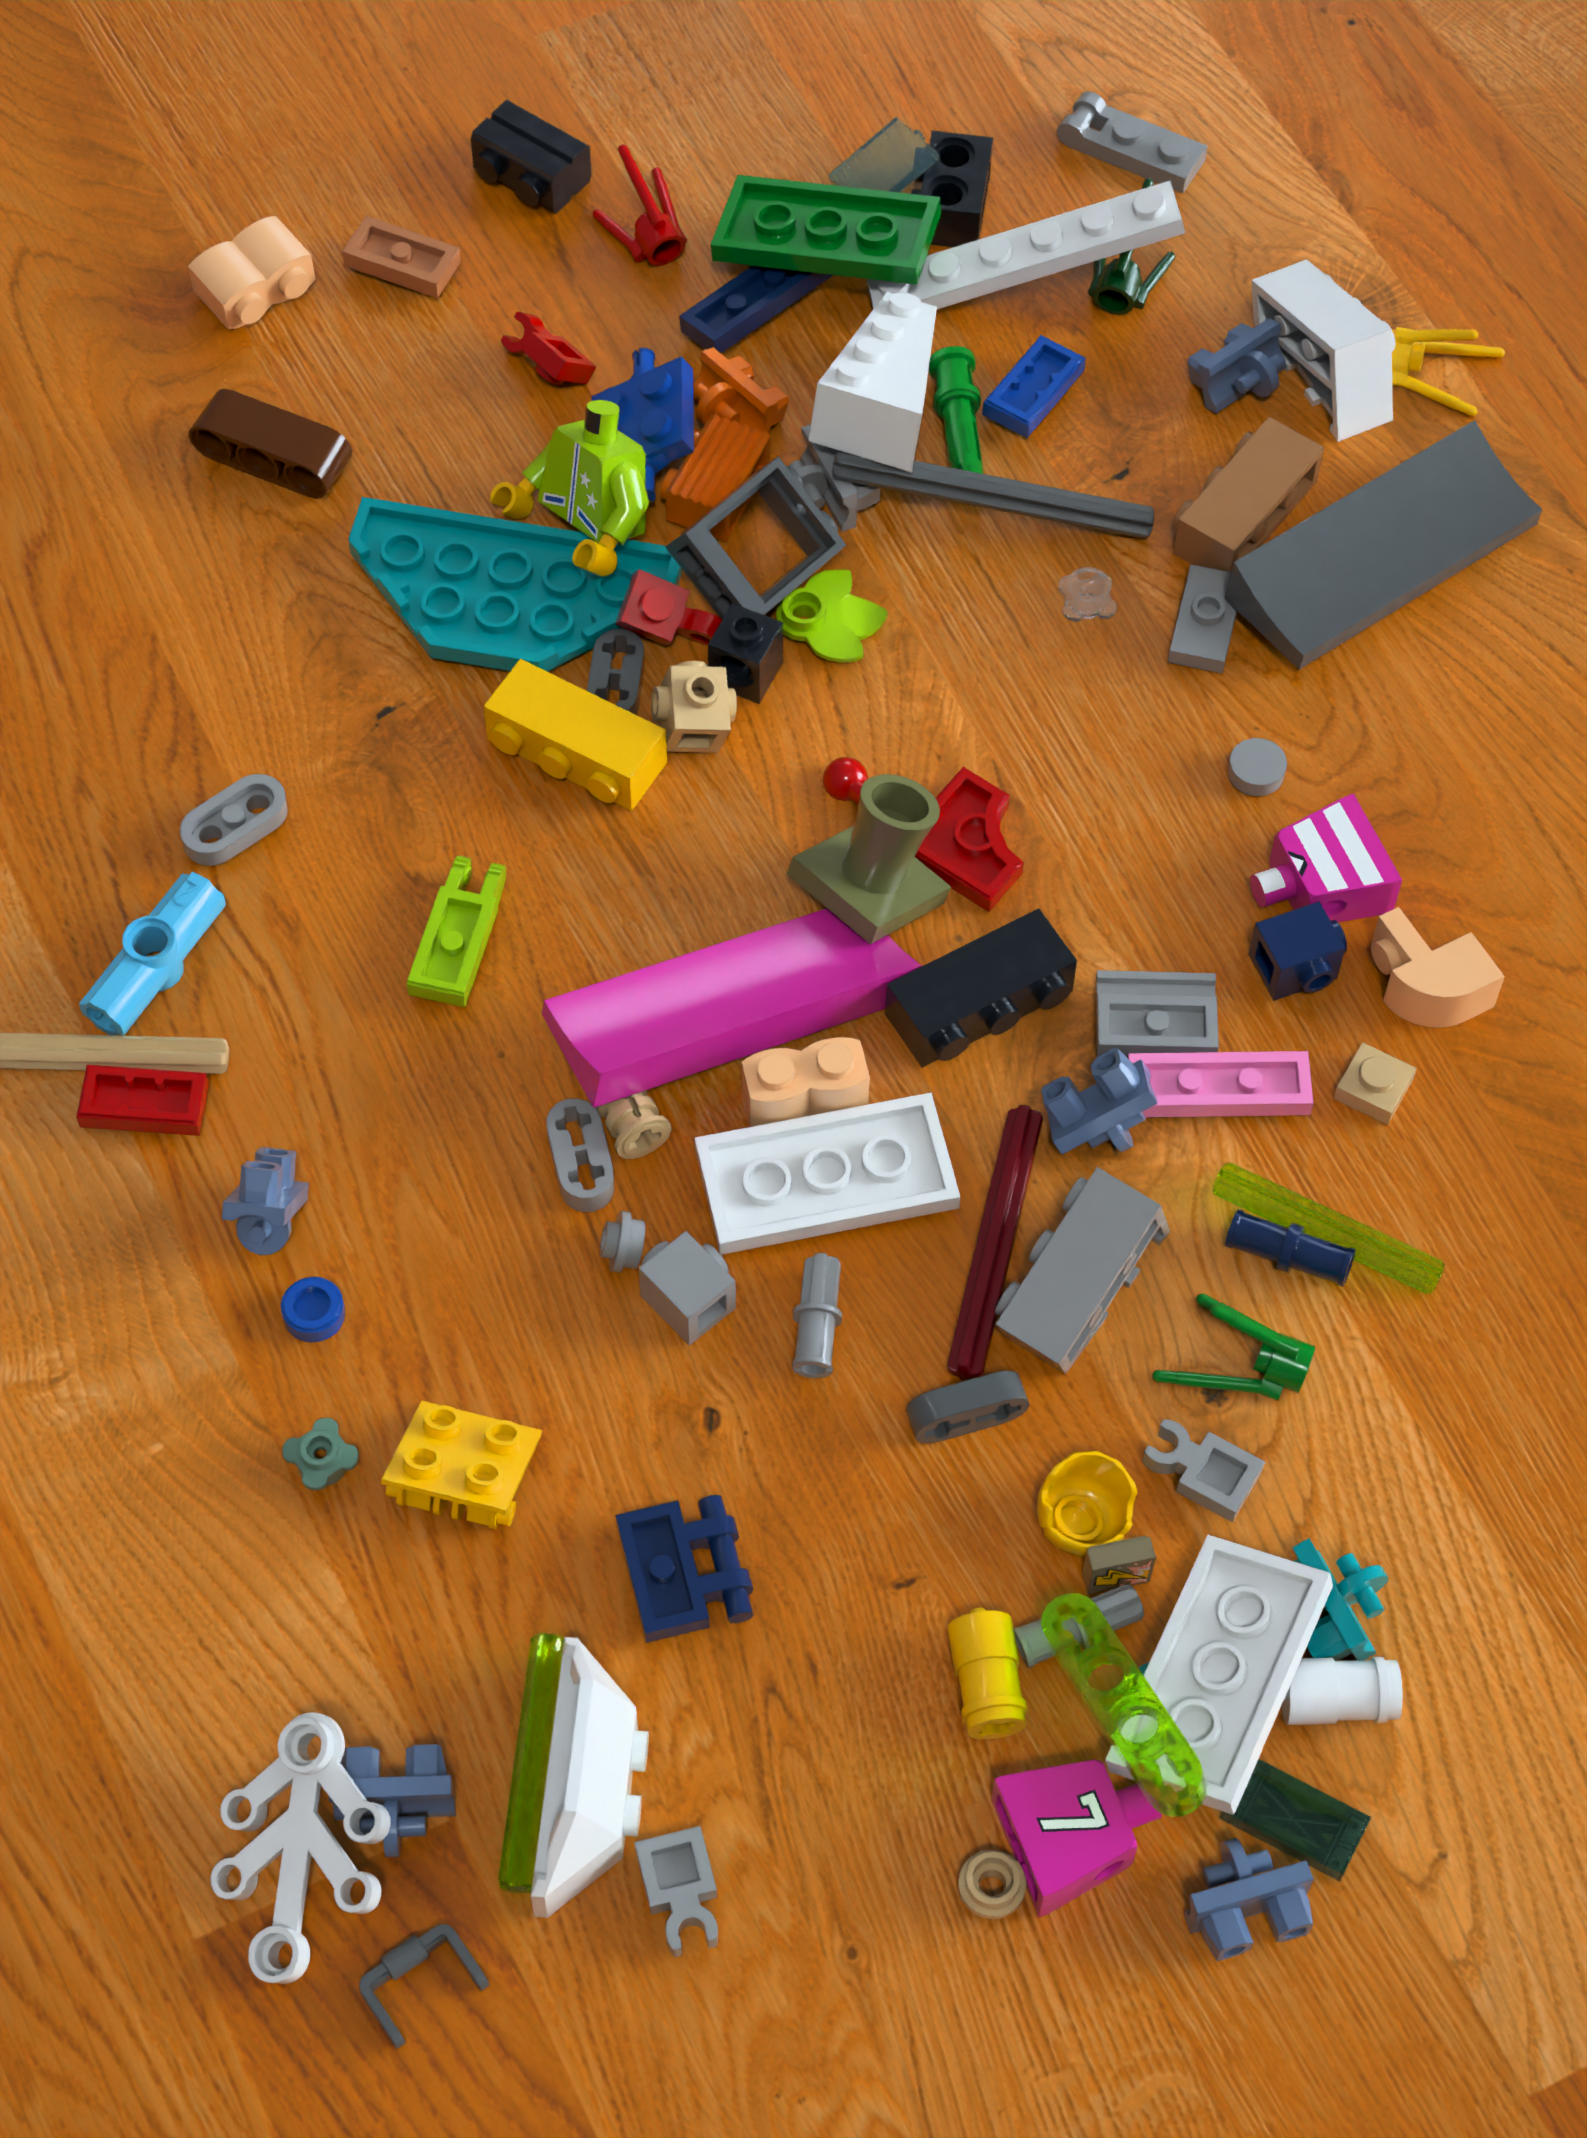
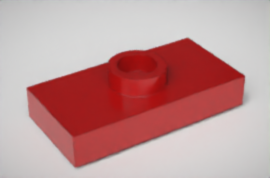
[76,1065,209,1136]

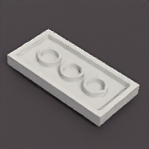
[694,1093,960,1255]
[1105,1535,1333,1815]

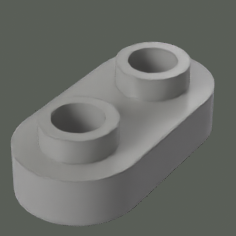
[180,774,288,866]

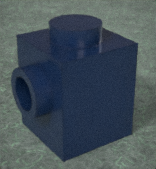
[1248,901,1347,1001]

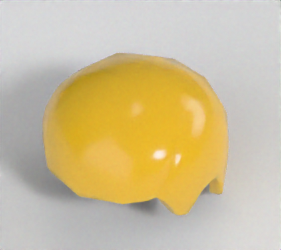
[1037,1451,1137,1557]

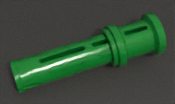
[928,346,984,474]

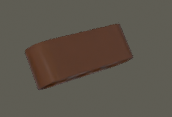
[188,389,353,499]

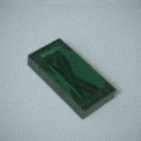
[1219,1759,1371,1882]

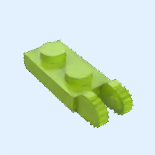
[407,856,507,1007]

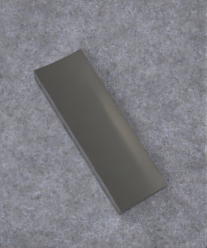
[1224,420,1542,669]

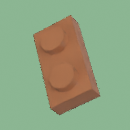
[342,216,461,298]

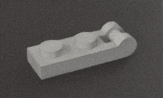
[1056,91,1207,193]

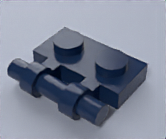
[615,1495,754,1643]

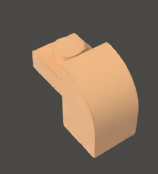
[1370,907,1505,1028]

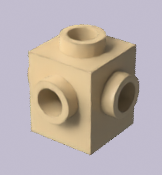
[651,661,737,753]

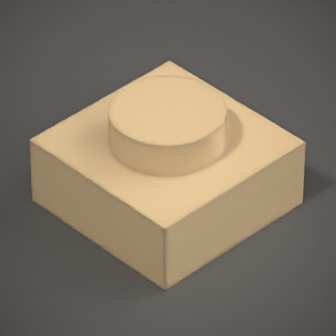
[1334,1042,1417,1125]

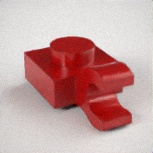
[501,311,597,385]
[615,569,723,646]

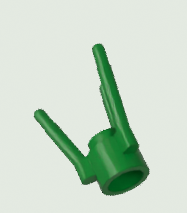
[1152,1293,1316,1401]

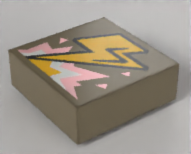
[1082,1536,1156,1595]

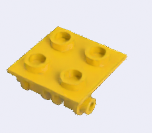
[381,1401,542,1530]

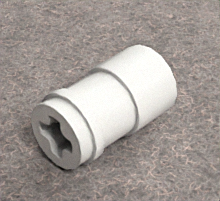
[1281,1657,1403,1725]

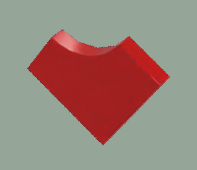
[915,767,1024,912]

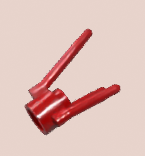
[592,144,687,266]

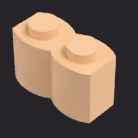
[188,216,315,330]
[741,1037,870,1127]

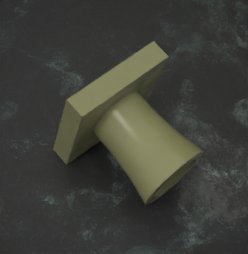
[787,774,951,944]

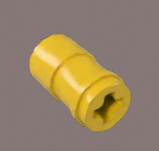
[947,1608,1027,1740]

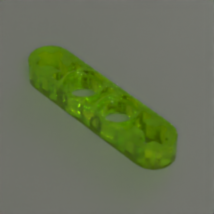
[1041,1593,1207,1817]

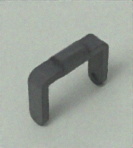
[359,1924,490,2049]

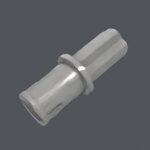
[792,1253,842,1378]
[1014,1585,1144,1668]

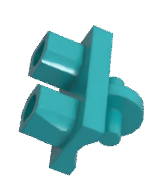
[1292,1538,1388,1661]

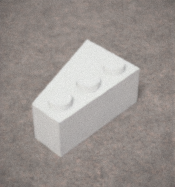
[1252,259,1395,442]

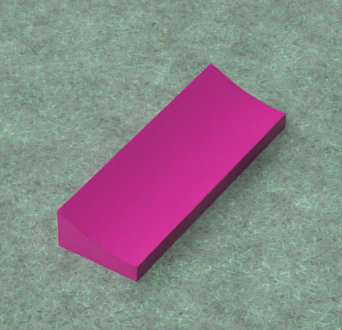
[542,908,922,1108]

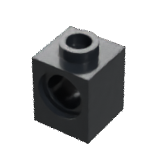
[708,603,783,704]

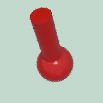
[823,757,868,805]

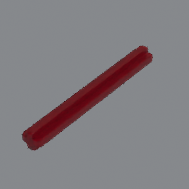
[947,1105,1043,1381]

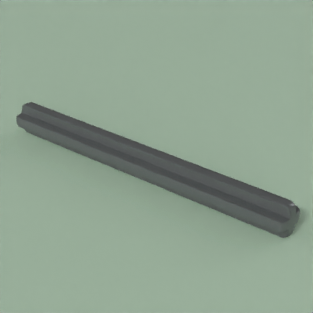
[832,450,1155,539]

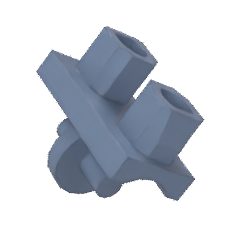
[1188,318,1286,413]
[1041,1047,1158,1155]
[222,1147,309,1255]
[328,1744,456,1858]
[1184,1838,1314,1961]

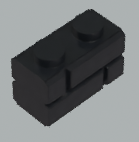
[470,99,592,214]

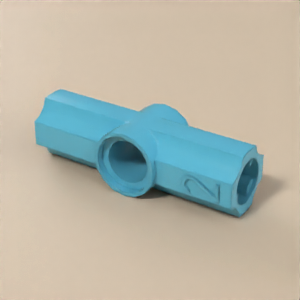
[79,871,226,1036]

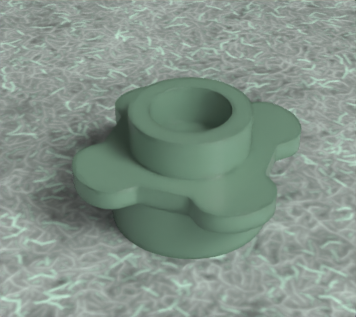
[282,1418,359,1491]

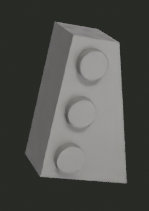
[995,1167,1170,1375]

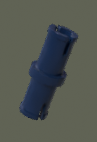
[1225,1209,1356,1287]

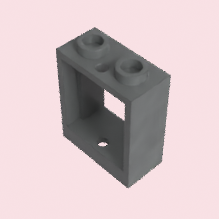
[665,456,846,619]

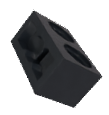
[911,130,993,247]

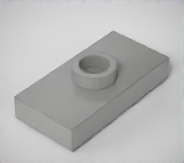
[1168,565,1237,673]

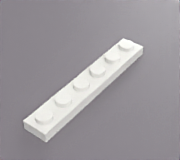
[867,181,1185,309]

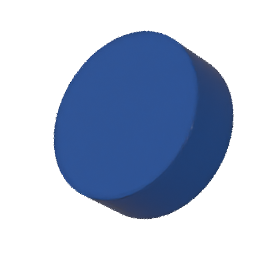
[281,1277,345,1342]

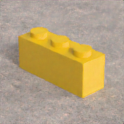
[483,659,667,811]

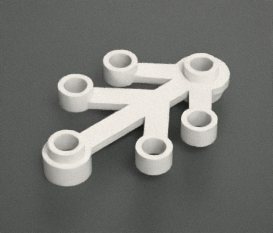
[210,1713,391,1984]

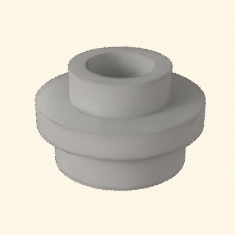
[600,1211,645,1273]

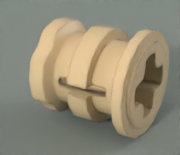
[596,1090,672,1159]

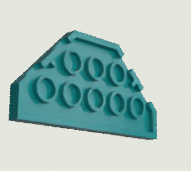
[348,497,683,672]

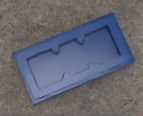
[982,335,1086,438]

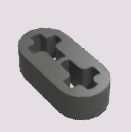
[587,629,645,715]
[906,1371,1030,1443]

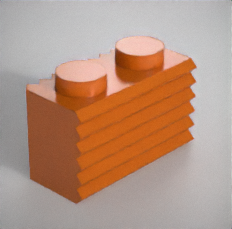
[660,413,771,542]

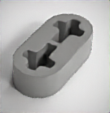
[546,1098,614,1212]

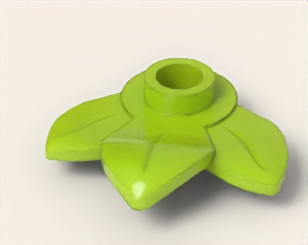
[776,569,887,663]

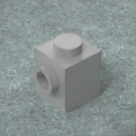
[639,1231,736,1346]

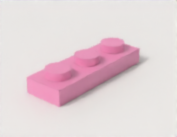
[1127,1051,1314,1117]

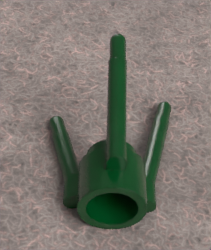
[1088,178,1175,315]

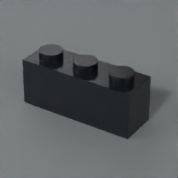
[885,908,1077,1068]

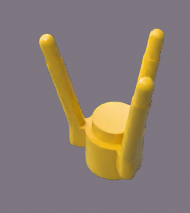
[1391,327,1505,417]

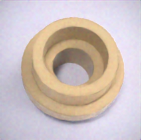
[958,1850,1026,1919]

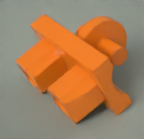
[693,347,789,433]

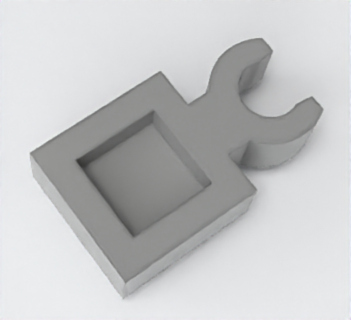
[1142,1419,1265,1523]
[634,1826,718,1957]

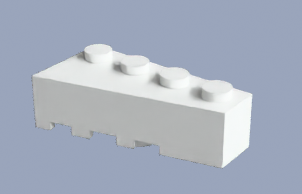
[808,292,937,472]

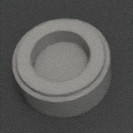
[1228,738,1287,796]

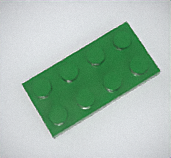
[710,175,941,285]

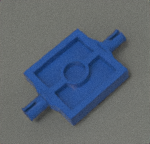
[592,348,694,502]

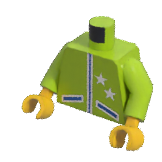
[490,400,649,576]

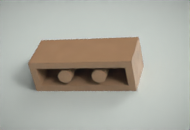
[1173,417,1324,572]

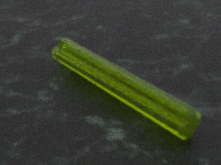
[1213,1163,1445,1294]
[498,1633,564,1893]

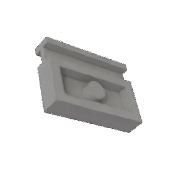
[1095,970,1219,1057]

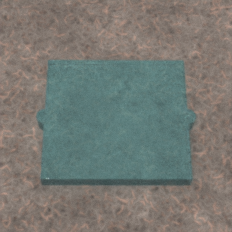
[828,117,940,193]

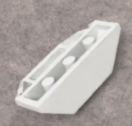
[531,1637,649,1918]

